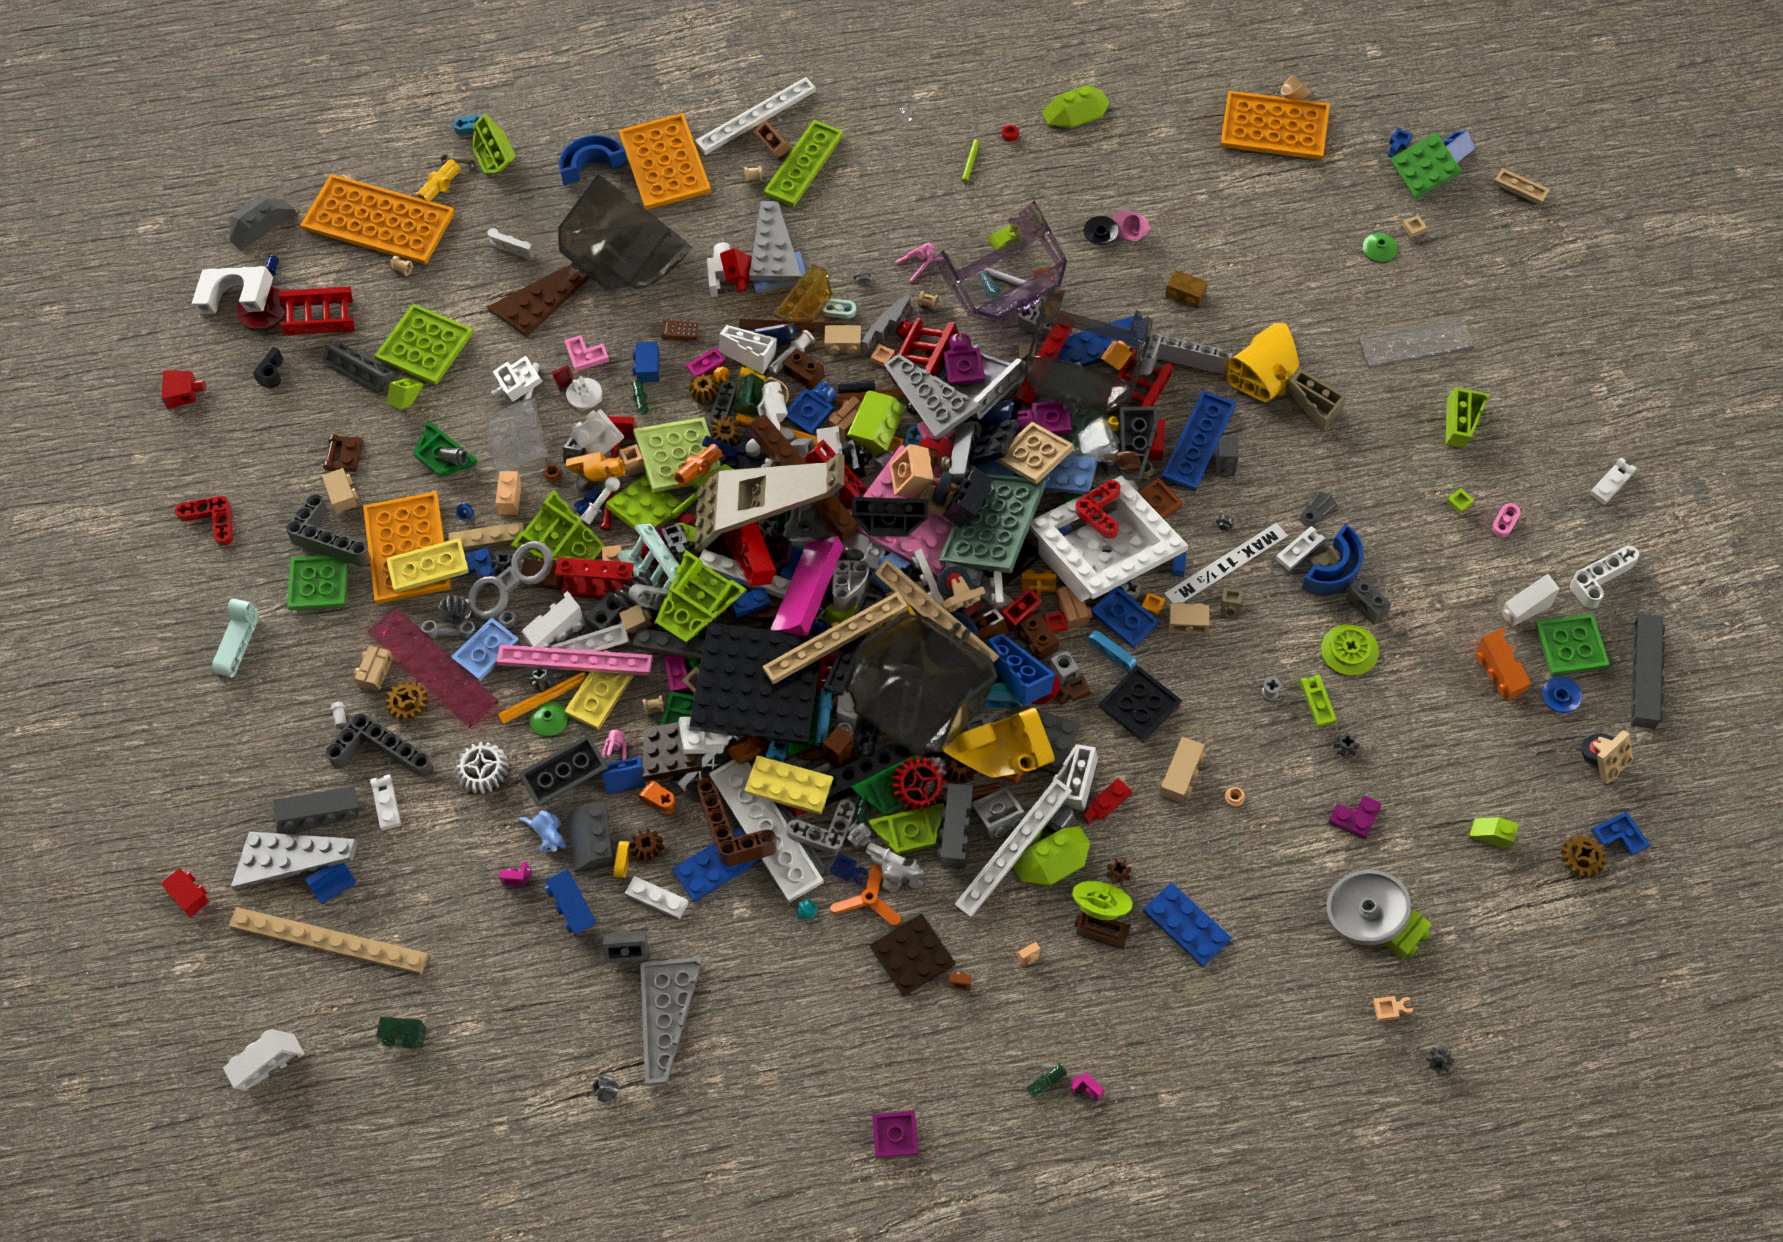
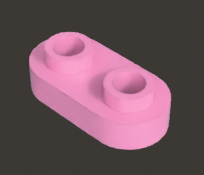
[1492,503,1521,537]

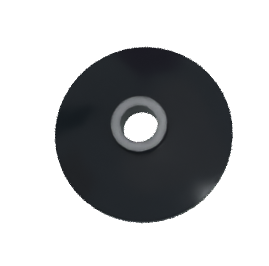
[1083,216,1119,245]

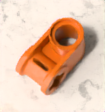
[638,780,677,815]

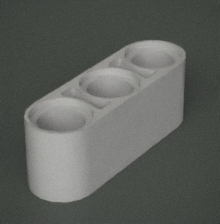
[838,534,869,561]
[628,584,670,609]

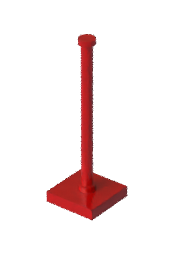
[600,416,637,531]

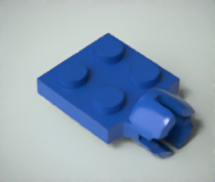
[785,382,837,435]

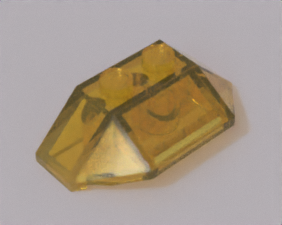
[773,264,833,323]

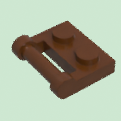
[323,434,363,472]

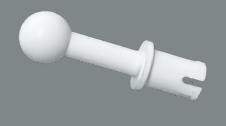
[580,477,620,525]

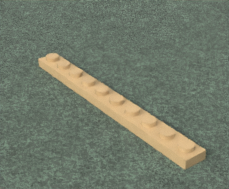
[229,907,429,975]

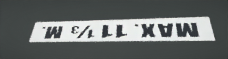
[1164,523,1288,604]

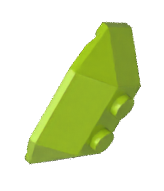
[1042,85,1110,128]
[473,113,516,174]
[1012,826,1090,886]

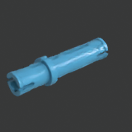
[815,688,832,747]

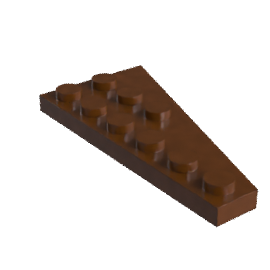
[487,257,599,337]

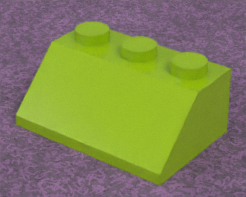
[847,391,906,456]

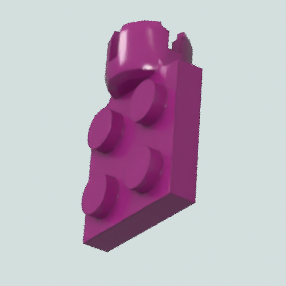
[943,333,985,386]
[1017,400,1072,435]

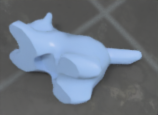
[519,811,567,853]

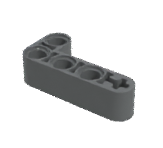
[949,421,984,485]

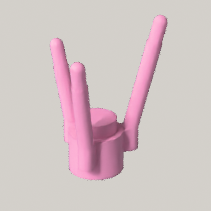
[895,243,935,283]
[601,730,627,760]

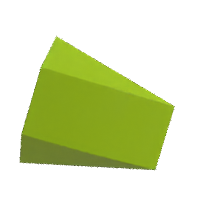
[511,489,605,560]
[655,550,747,643]

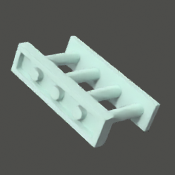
[618,523,679,611]

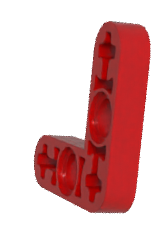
[1075,480,1121,539]
[175,496,233,546]

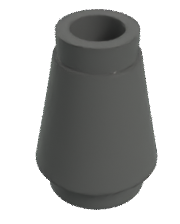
[438,448,468,466]

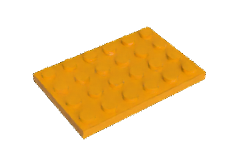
[1220,91,1330,160]
[618,113,711,211]
[363,491,451,604]

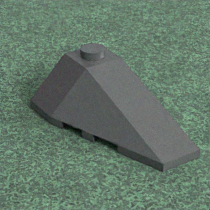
[1118,406,1158,480]

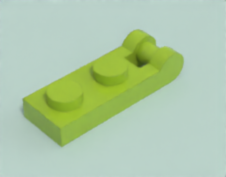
[1299,674,1337,728]

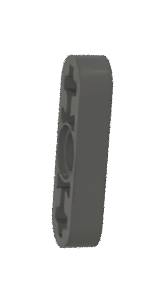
[710,380,737,426]

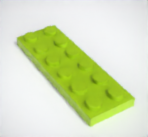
[764,120,844,207]

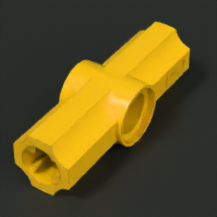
[416,159,461,201]

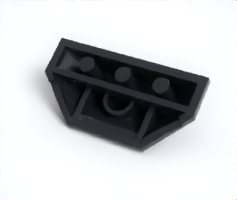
[851,497,928,537]

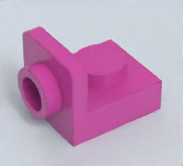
[499,861,532,887]
[1071,1072,1104,1101]

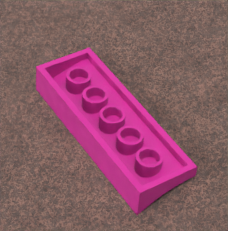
[770,535,843,636]

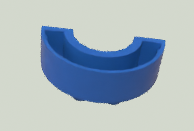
[559,135,628,186]
[1302,524,1364,595]

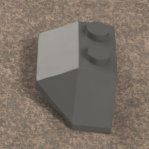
[230,196,296,251]

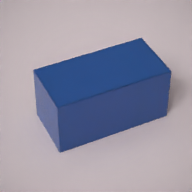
[1172,551,1187,577]

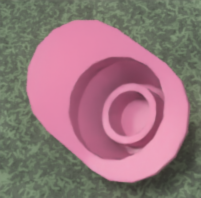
[1113,211,1151,241]

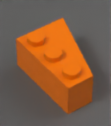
[1475,628,1531,701]

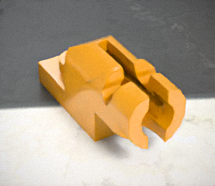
[566,452,625,482]

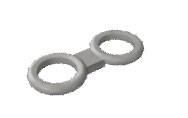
[467,541,553,620]

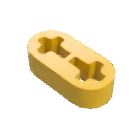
[614,841,631,879]

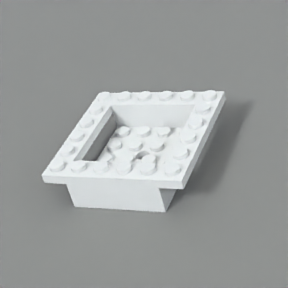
[1029,475,1188,602]

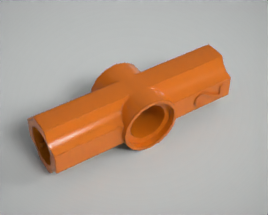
[673,444,723,487]

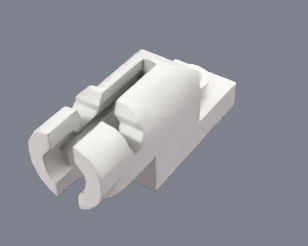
[707,242,730,297]
[757,382,788,431]

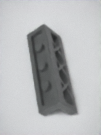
[323,342,395,392]
[670,735,742,800]

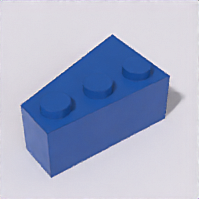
[544,869,597,936]

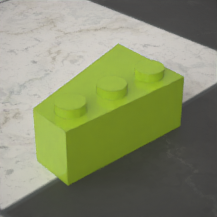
[1445,387,1490,448]

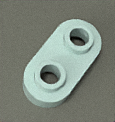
[821,298,856,319]

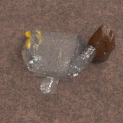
[1073,416,1140,474]

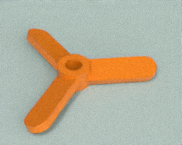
[830,863,901,926]

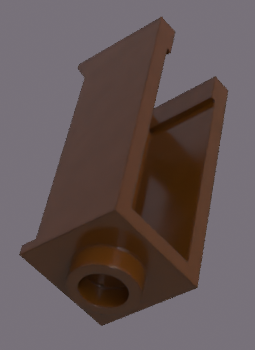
[1074,912,1131,950]

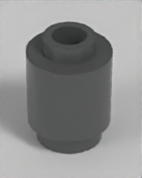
[1047,806,1075,834]

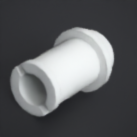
[330,702,348,728]

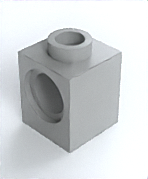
[790,438,815,458]
[1050,650,1079,686]

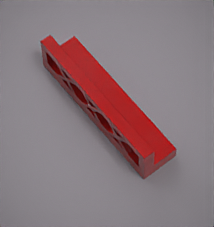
[803,439,868,509]

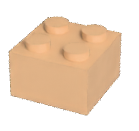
[890,444,933,499]

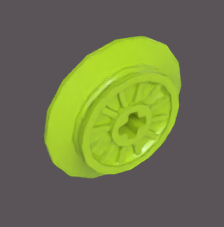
[1321,625,1379,676]
[1072,881,1133,920]

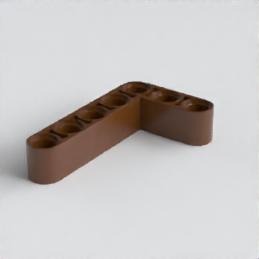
[697,778,777,867]

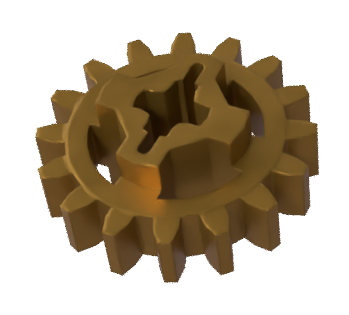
[385,681,429,722]
[1560,834,1607,879]

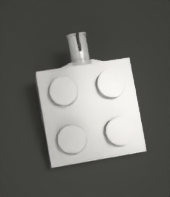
[491,356,543,402]

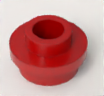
[896,320,912,338]

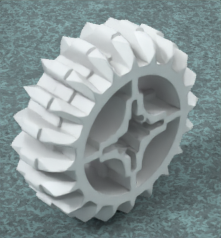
[455,742,509,794]

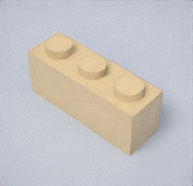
[1160,736,1206,803]

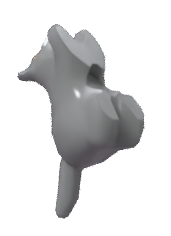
[870,856,924,893]

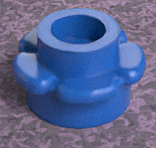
[456,503,474,521]

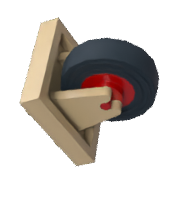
[920,471,960,518]
[937,566,985,612]
[1581,730,1633,784]

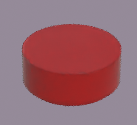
[1002,125,1019,142]

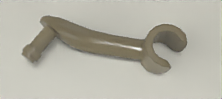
[440,153,476,170]

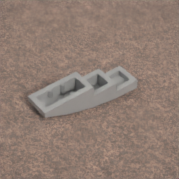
[862,294,911,354]

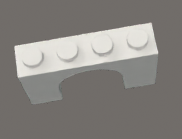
[192,266,273,314]

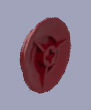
[236,286,286,329]

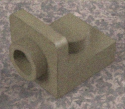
[1309,545,1342,567]
[1220,588,1243,619]

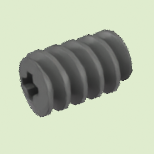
[611,572,653,610]

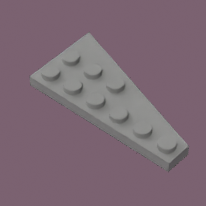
[884,354,983,440]

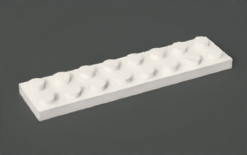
[709,760,824,903]

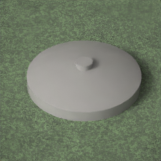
[1327,870,1411,945]

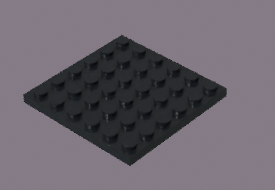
[689,622,821,745]

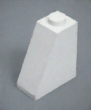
[1501,574,1560,627]

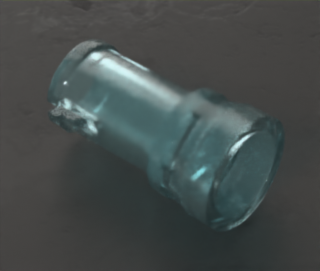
[979,271,1000,298]

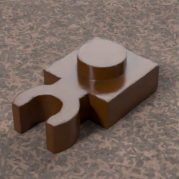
[1056,676,1091,705]

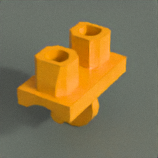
[1021,569,1056,597]

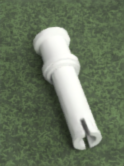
[768,330,815,375]

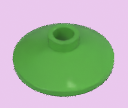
[1362,233,1398,263]
[530,701,569,737]

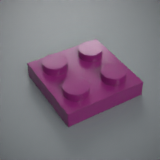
[872,1111,919,1159]

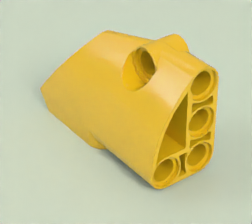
[1227,323,1299,402]
[943,708,1055,778]

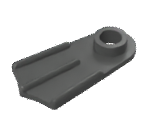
[1300,491,1337,526]

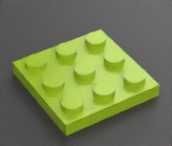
[605,475,682,532]

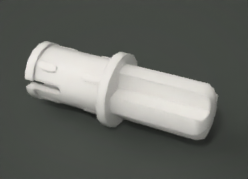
[866,843,906,865]

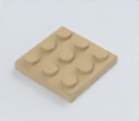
[996,422,1074,485]

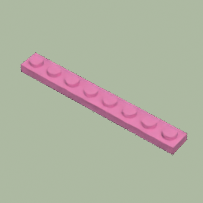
[496,645,653,676]

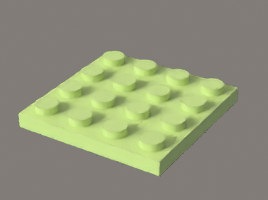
[633,417,721,493]

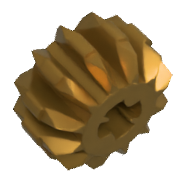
[688,373,719,404]
[710,416,741,447]

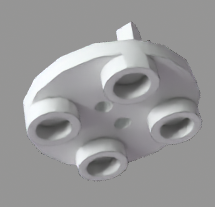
[566,376,602,411]

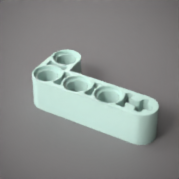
[212,598,258,678]

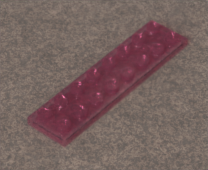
[368,607,499,728]

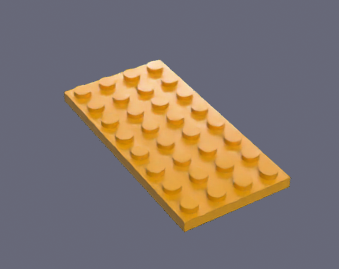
[300,174,455,265]

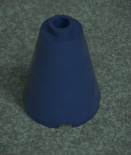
[970,399,1021,432]

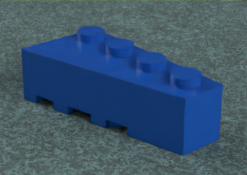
[987,633,1056,706]

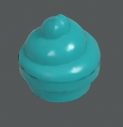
[797,899,818,919]

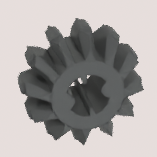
[438,595,471,624]

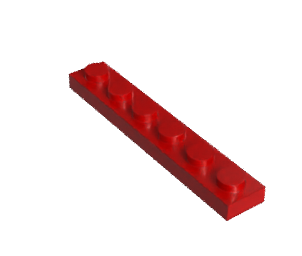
[1015,313,1077,407]

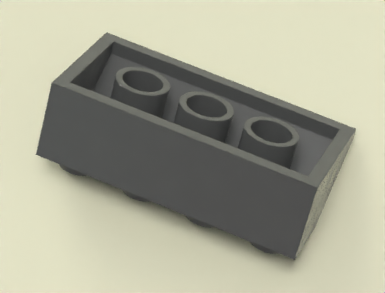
[518,734,608,807]

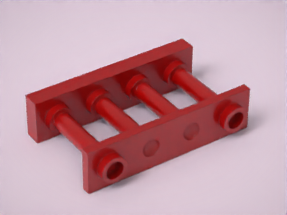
[279,287,355,336]
[889,318,960,384]
[1100,349,1173,412]
[555,557,634,599]

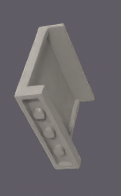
[940,344,1028,420]

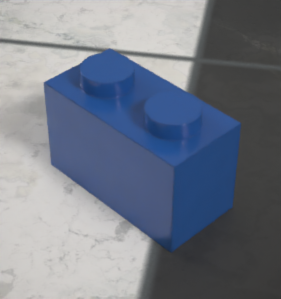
[633,342,659,383]

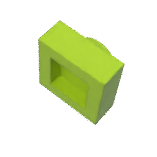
[1446,488,1474,514]

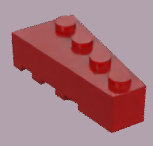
[722,522,776,586]

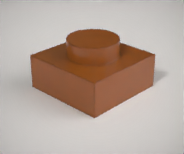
[949,972,971,991]

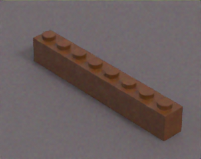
[749,414,858,542]

